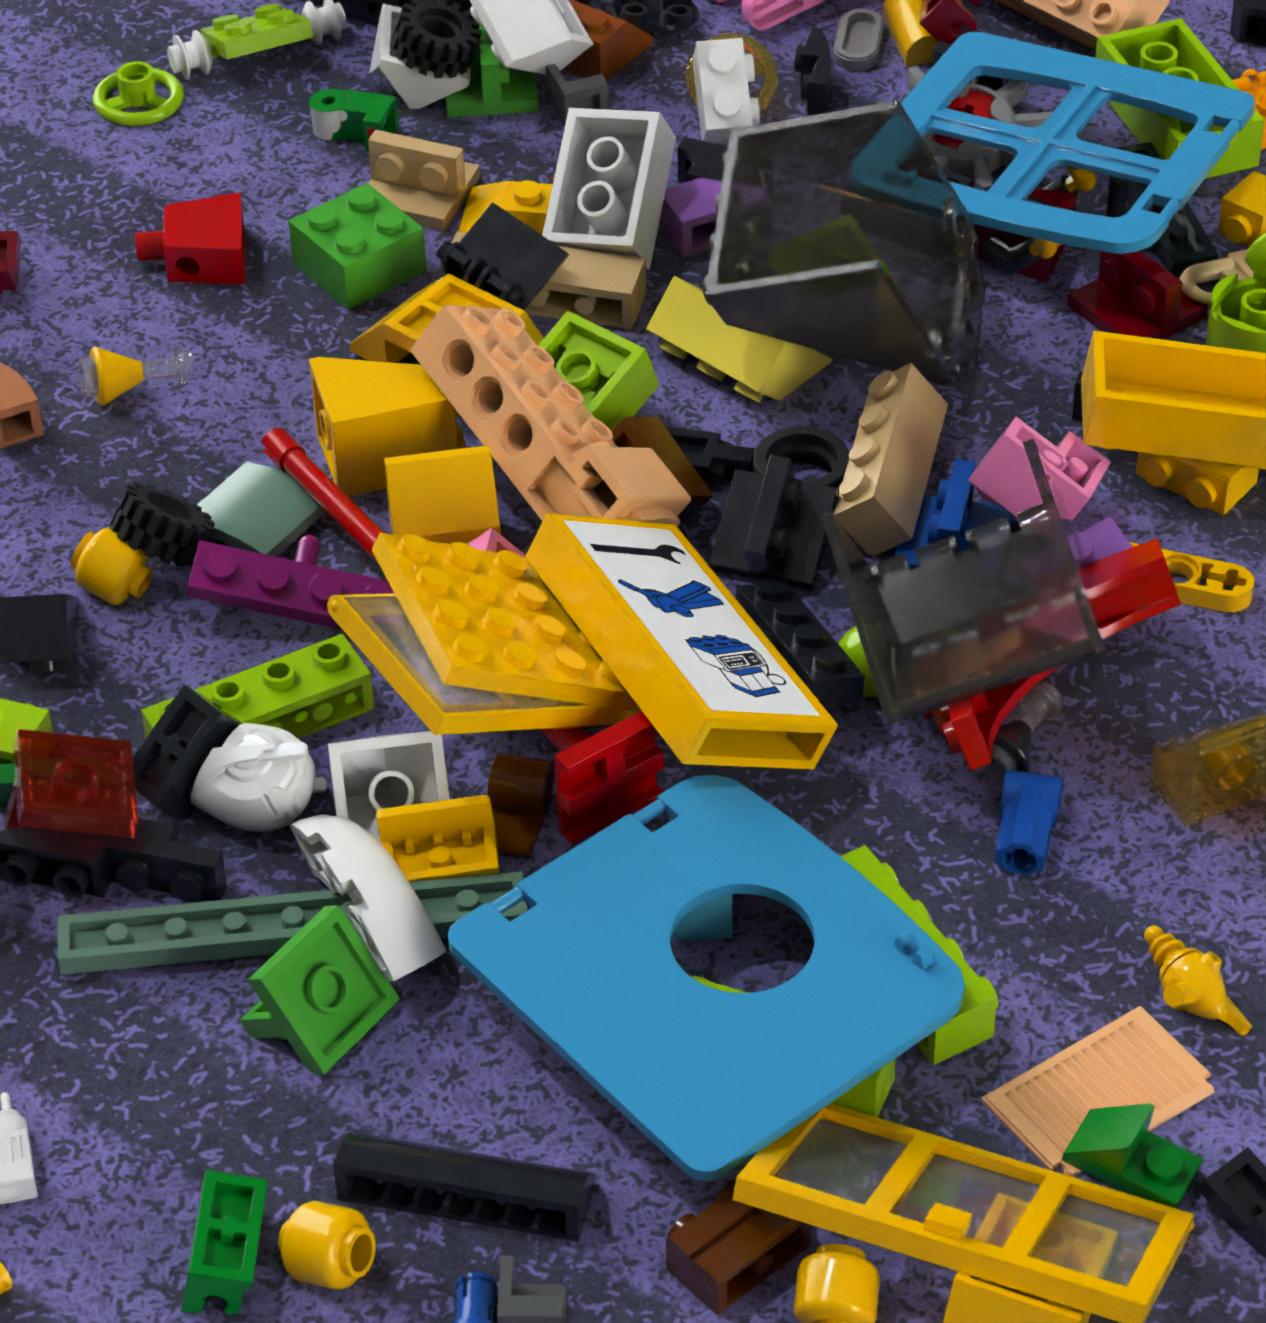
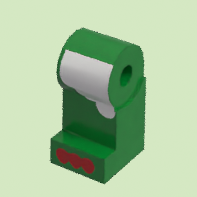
[308,89,400,152]

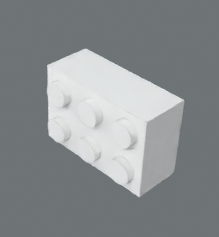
[542,108,676,270]

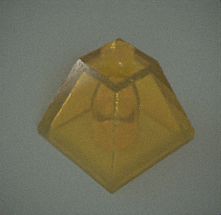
[1149,712,1266,827]

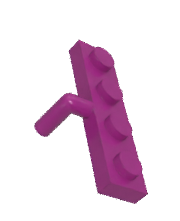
[187,535,402,639]

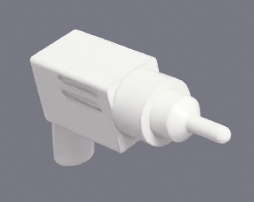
[0,1092,38,1205]

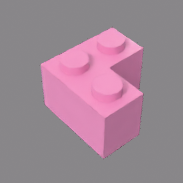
[968,417,1111,544]

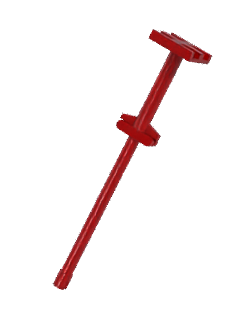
[261,428,664,845]

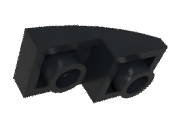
[794,28,831,120]

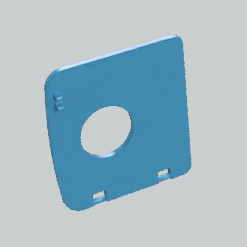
[448,775,965,1182]

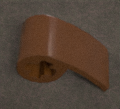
[488,752,555,858]

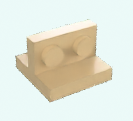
[368,130,481,231]

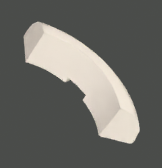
[290,814,446,981]

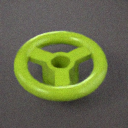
[93,61,184,126]

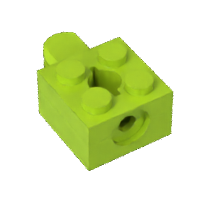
[538,310,660,431]

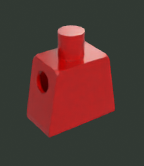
[135,193,245,284]

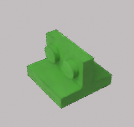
[446,26,539,117]
[240,905,400,1075]

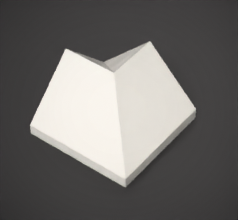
[369,4,471,109]
[328,731,450,842]

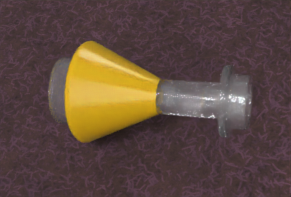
[78,346,194,406]

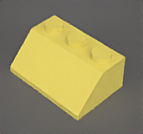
[646,276,833,403]

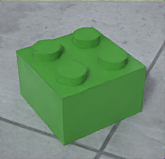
[288,183,427,310]

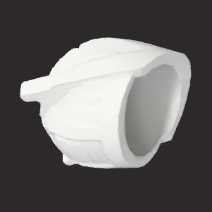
[190,723,327,833]

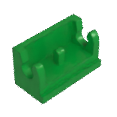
[181,1170,268,1314]

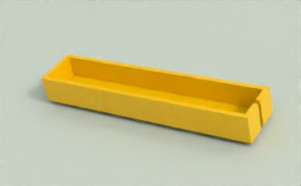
[1081,331,1266,470]

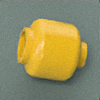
[70,527,154,605]
[278,1201,376,1290]
[793,1244,880,1323]

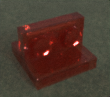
[4,729,138,838]

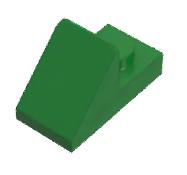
[1062,1104,1204,1209]

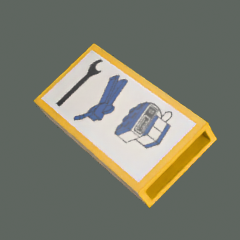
[525,513,838,770]

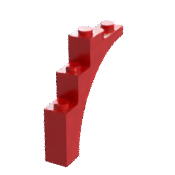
[914,538,1182,771]

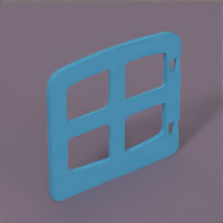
[851,32,1255,254]

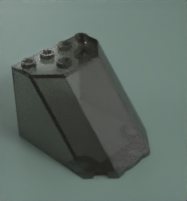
[703,100,986,385]

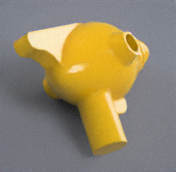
[1144,925,1252,1036]

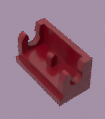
[919,0,979,45]

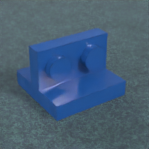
[893,459,1014,589]

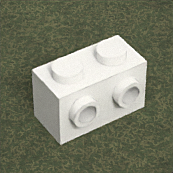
[693,38,760,146]

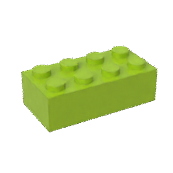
[1095,18,1265,179]

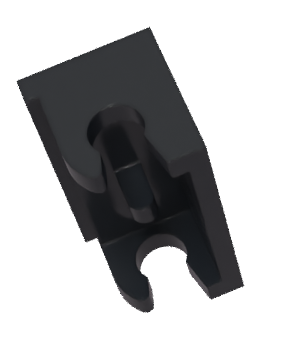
[119,684,243,820]

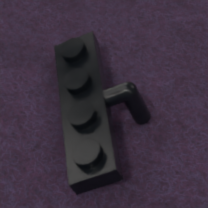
[1106,142,1219,277]
[735,579,865,700]

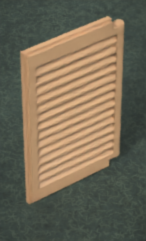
[981,1006,1214,1177]

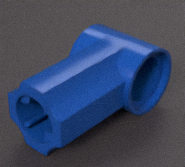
[995,769,1063,876]

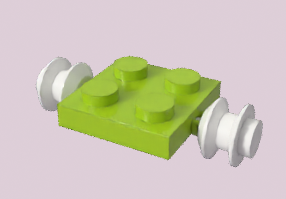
[167,0,347,80]

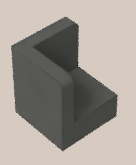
[546,64,609,127]
[497,1255,567,1323]

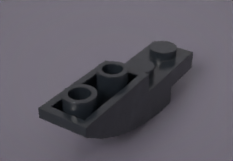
[0,817,227,902]

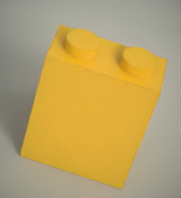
[309,357,466,496]

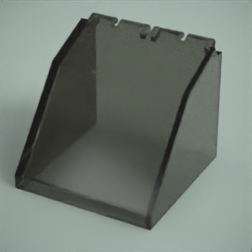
[821,439,1106,725]

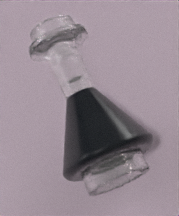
[972,682,1062,787]

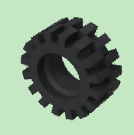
[392,0,481,79]
[110,482,215,567]

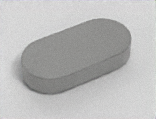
[833,9,884,71]

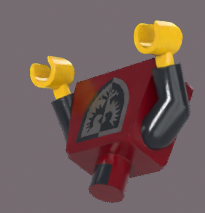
[956,166,1097,283]

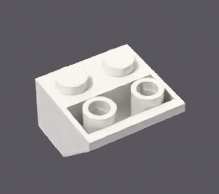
[470,0,593,75]

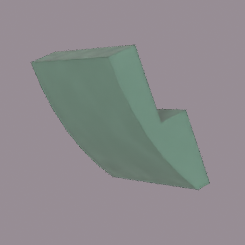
[197,462,326,557]

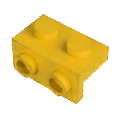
[376,795,500,882]

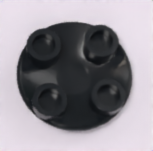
[610,0,699,33]

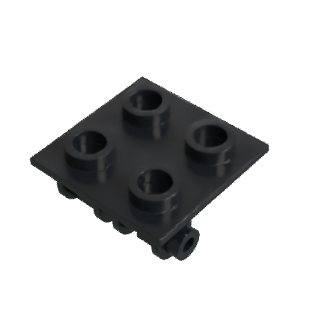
[431,202,569,310]

